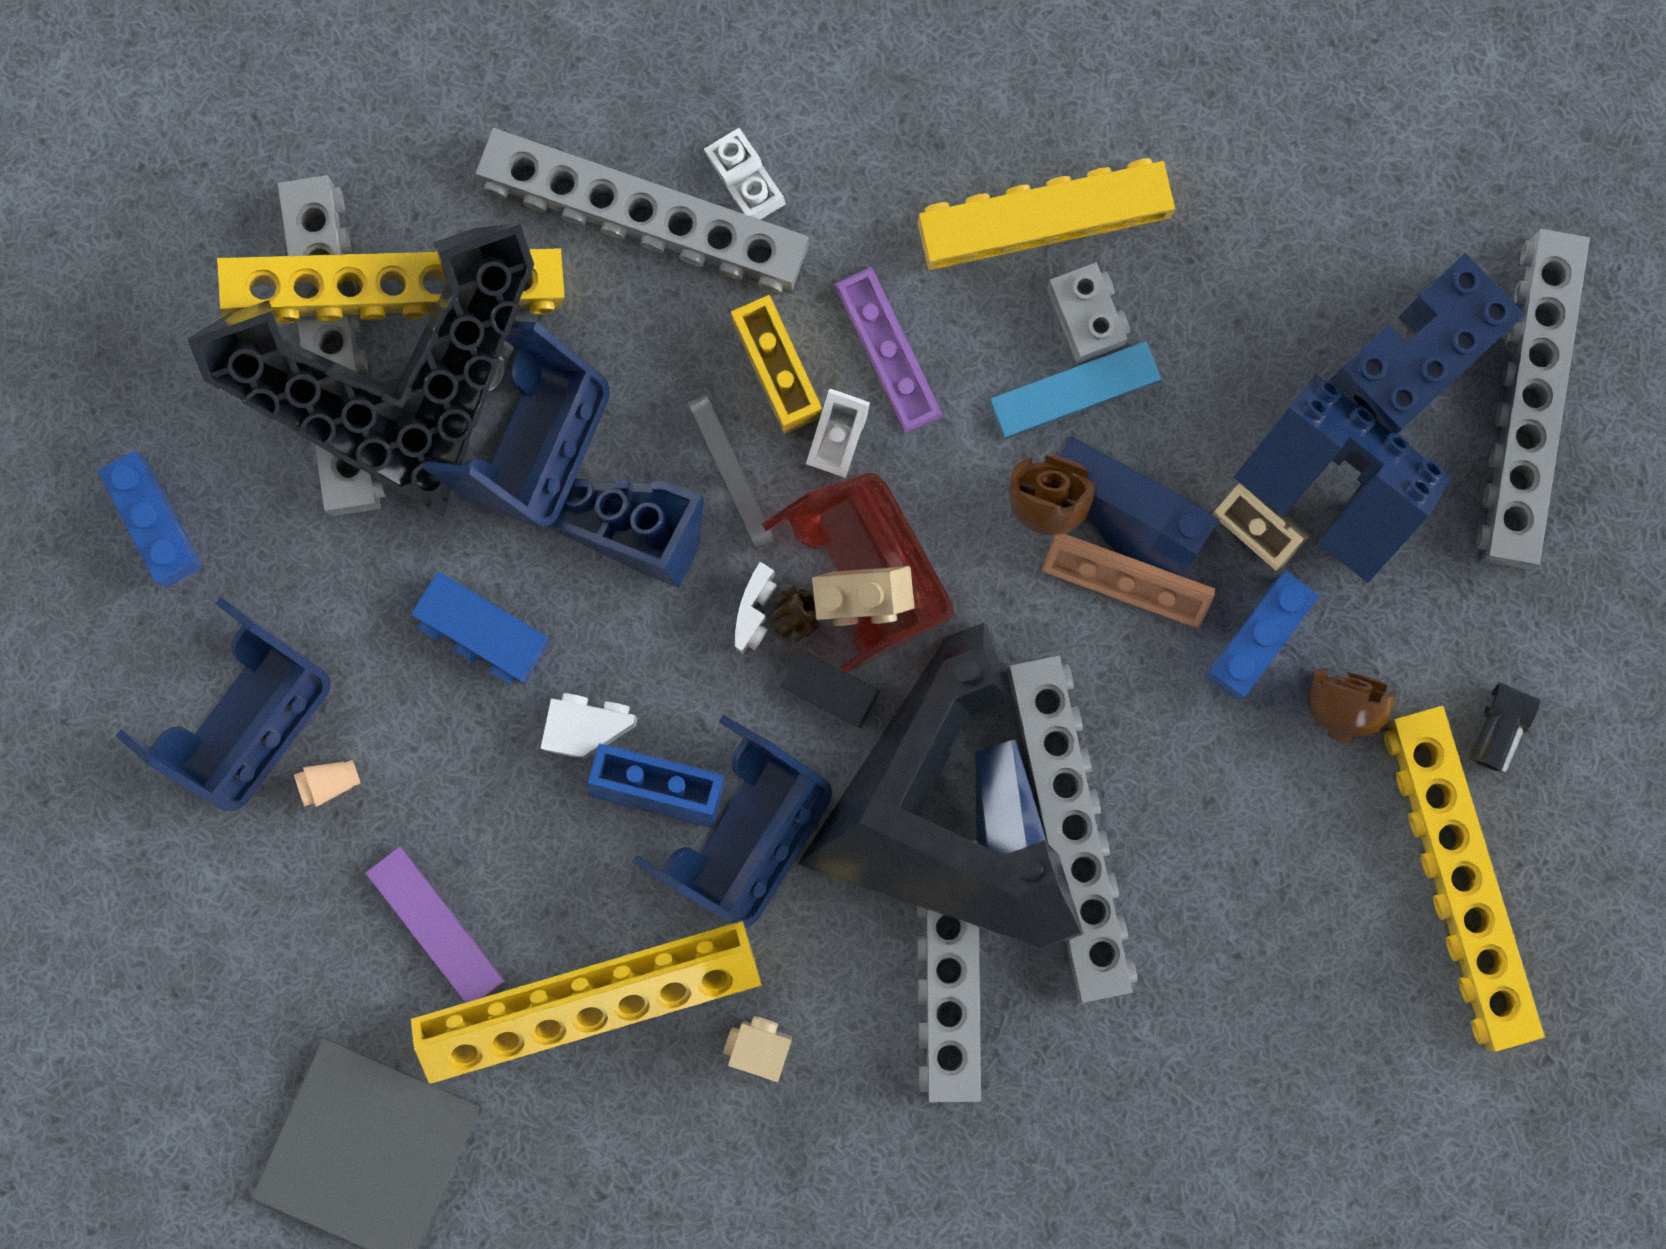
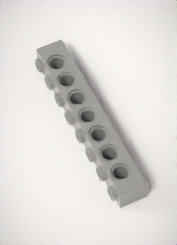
[476,128,809,294]
[278,175,386,517]
[1476,229,1590,570]
[1007,655,1137,1003]

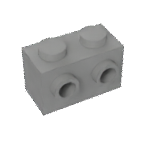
[1047,262,1130,365]

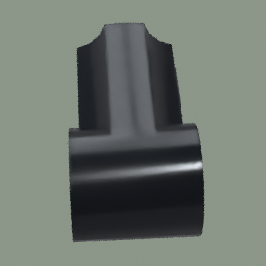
[1469,682,1540,773]

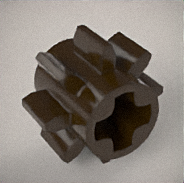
[769,586,821,642]

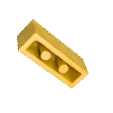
[731,295,822,435]

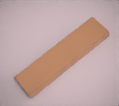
[1041,533,1215,629]

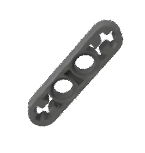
[687,394,774,550]

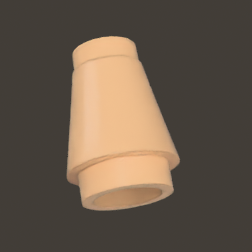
[294,760,360,807]

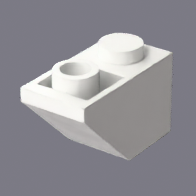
[541,693,637,759]

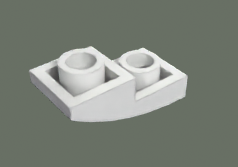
[704,128,786,219]
[735,562,777,654]

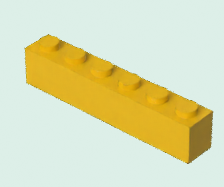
[918,159,1175,271]

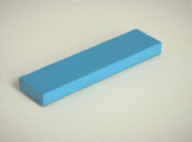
[990,341,1161,440]

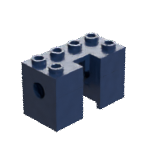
[1329,253,1525,433]
[1233,374,1451,583]

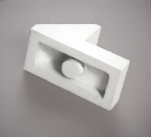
[806,389,870,477]

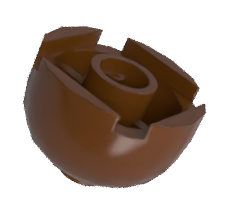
[1009,455,1096,535]
[1308,668,1397,743]

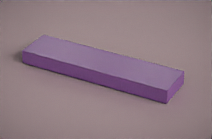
[834,267,943,434]
[366,846,505,1003]

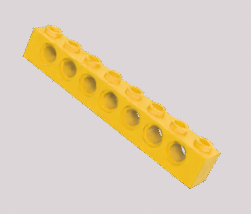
[217,248,565,323]
[1383,706,1545,1052]
[411,921,762,1084]

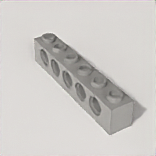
[917,841,981,1102]

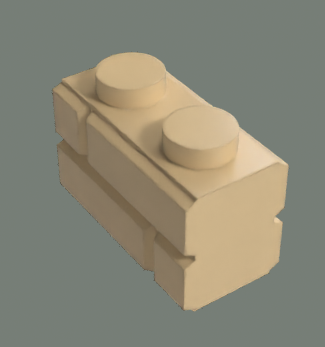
[1212,483,1311,571]

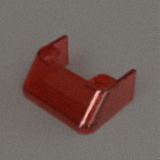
[762,473,953,674]

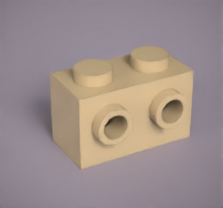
[812,566,915,626]
[723,1016,792,1082]

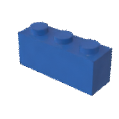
[97,451,203,588]
[1204,570,1320,701]
[411,571,551,685]
[587,743,724,828]

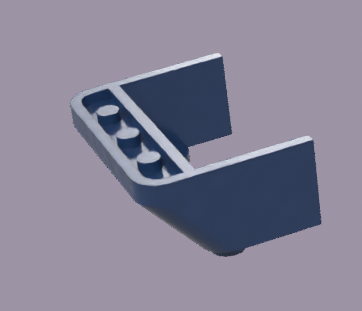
[423,321,610,526]
[116,597,330,811]
[632,715,832,928]

